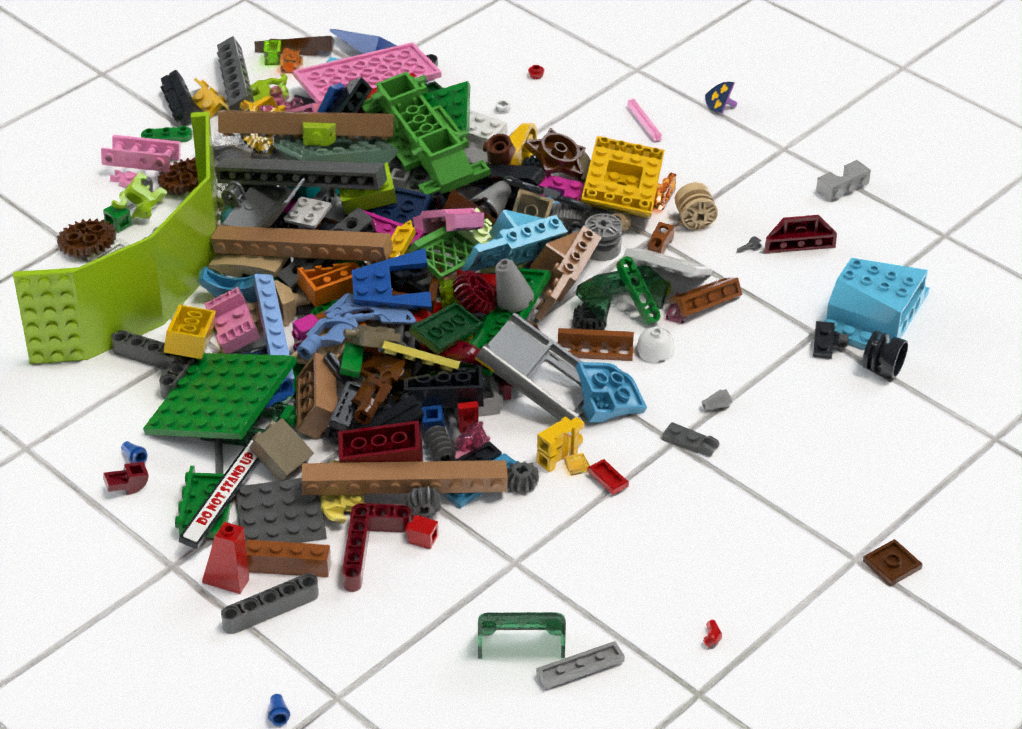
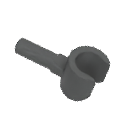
[737,236,762,252]

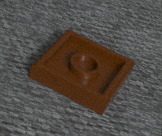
[863,539,923,586]

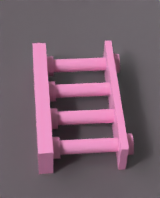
[101,135,181,172]

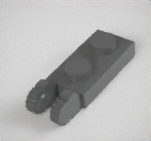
[662,422,720,456]

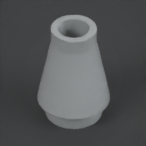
[701,389,732,411]

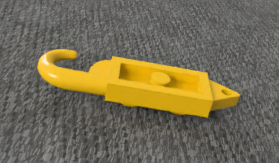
[375,220,416,263]

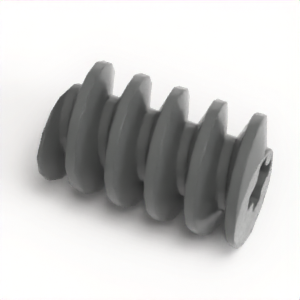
[423,426,456,461]

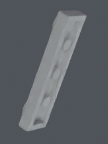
[536,641,625,689]

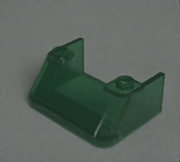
[576,265,669,322]

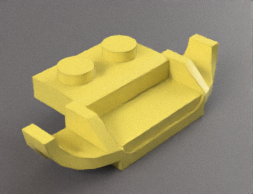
[320,460,365,524]

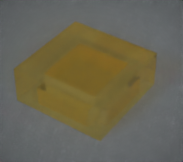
[564,453,590,476]

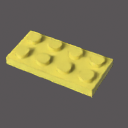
[381,340,460,372]

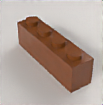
[246,540,332,577]

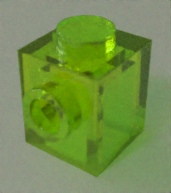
[264,40,282,65]
[439,279,460,309]

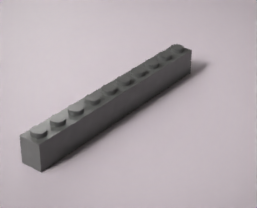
[214,158,387,190]

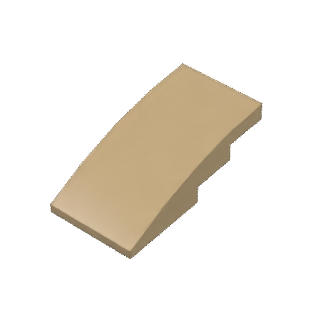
[208,253,290,278]

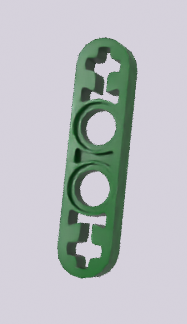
[616,256,661,325]

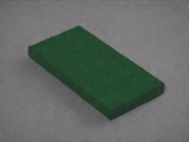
[408,302,484,355]

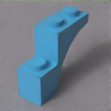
[197,267,259,303]

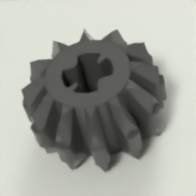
[507,460,539,493]
[407,486,441,517]

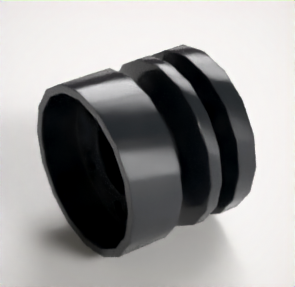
[862,330,908,378]

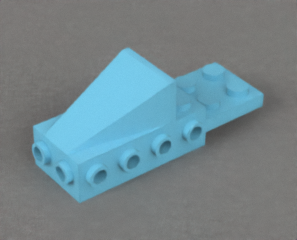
[462,210,568,272]

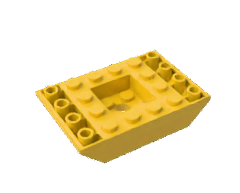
[581,136,665,219]

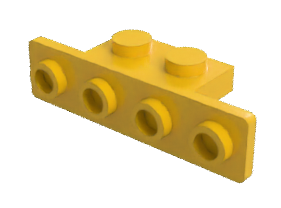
[192,78,229,118]

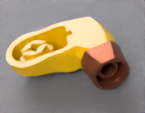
[483,123,537,165]

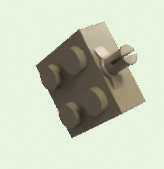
[343,325,401,348]

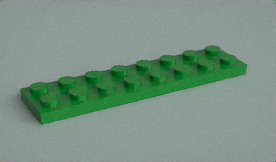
[457,268,551,376]

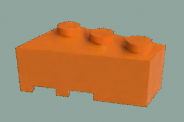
[297,262,361,307]

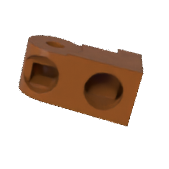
[648,222,674,254]

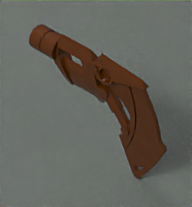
[340,352,406,424]

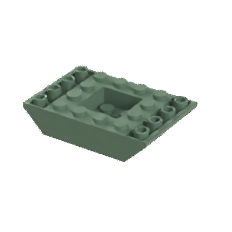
[273,136,398,164]

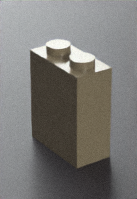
[249,418,314,481]

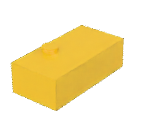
[164,304,216,359]

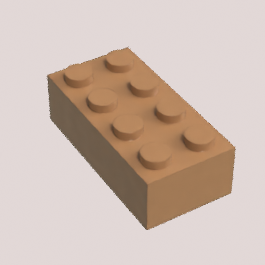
[296,352,338,439]

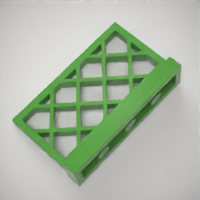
[406,226,474,281]

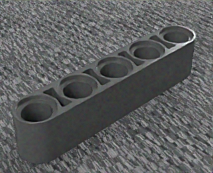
[221,573,319,634]

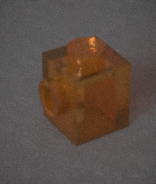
[280,48,303,74]

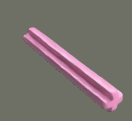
[627,99,662,142]

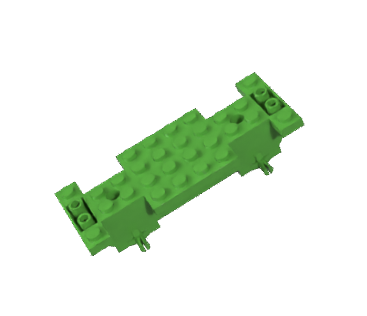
[360,72,491,197]

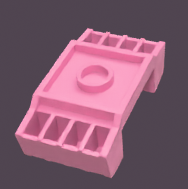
[413,208,484,233]
[204,287,260,354]

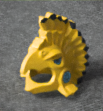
[239,96,286,155]

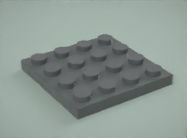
[236,478,327,543]

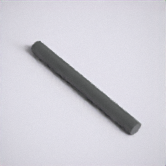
[214,438,224,474]

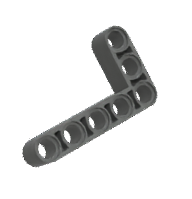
[111,330,196,399]

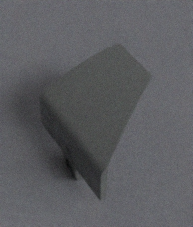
[221,178,305,228]

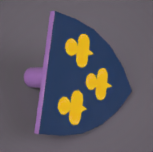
[705,81,738,113]

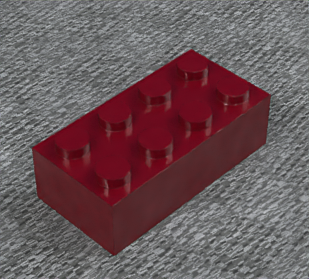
[338,421,423,463]

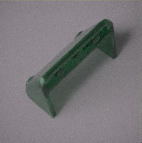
[478,612,566,658]

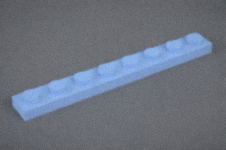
[253,274,294,384]

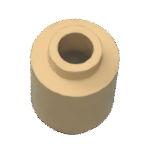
[612,212,631,232]

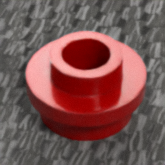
[528,65,545,79]

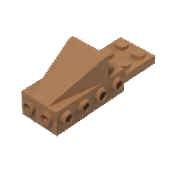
[530,225,602,321]

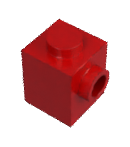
[405,515,439,550]

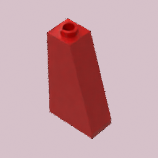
[202,522,250,594]

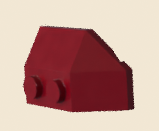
[764,214,837,254]

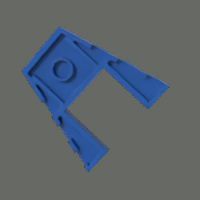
[352,248,432,311]

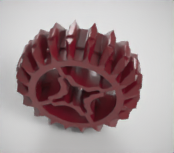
[452,270,498,315]

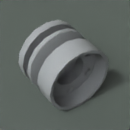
[585,213,622,261]

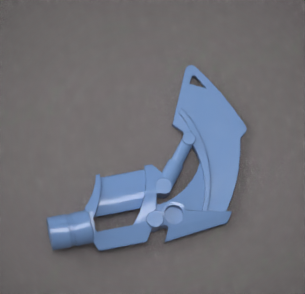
[297,293,416,360]

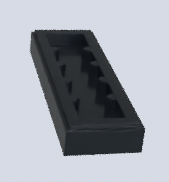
[328,380,361,431]

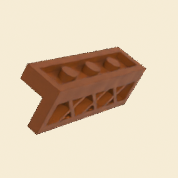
[668,277,742,316]
[558,328,634,361]

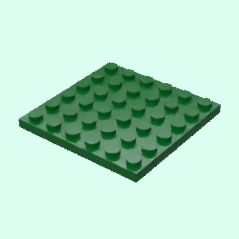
[143,353,297,439]

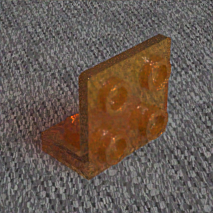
[653,172,677,210]

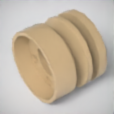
[674,182,718,230]

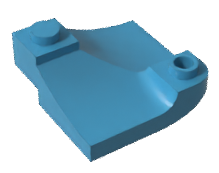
[575,362,647,422]

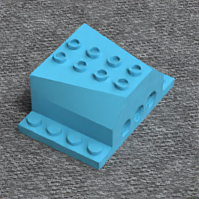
[824,258,930,350]

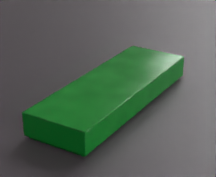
[340,342,364,378]

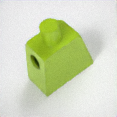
[303,122,336,146]

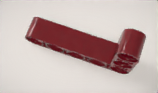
[342,503,412,592]

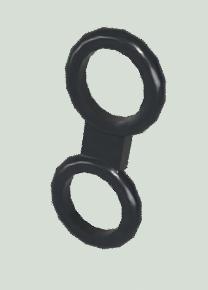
[503,176,593,213]

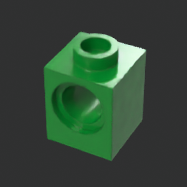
[103,205,132,233]

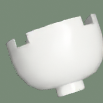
[637,327,675,364]

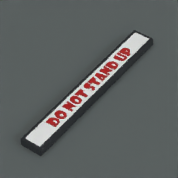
[178,435,260,550]

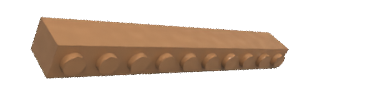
[218,110,394,140]
[211,225,393,262]
[302,460,508,495]

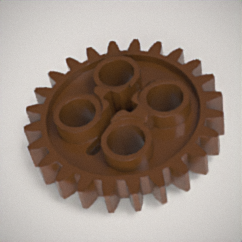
[157,157,199,195]
[57,218,116,258]

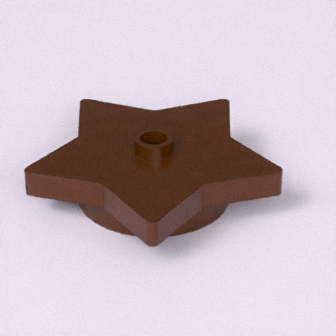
[524,128,586,179]

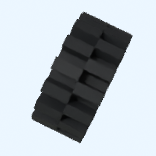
[573,302,607,330]

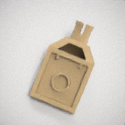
[247,280,310,332]

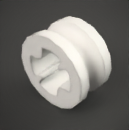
[496,99,511,114]

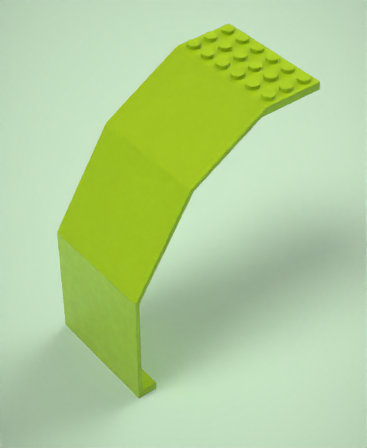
[13,112,219,364]

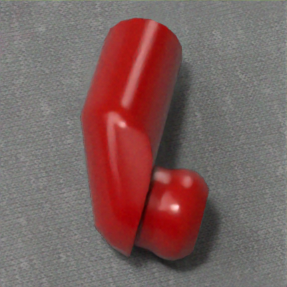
[703,619,722,647]

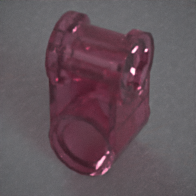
[456,421,491,453]

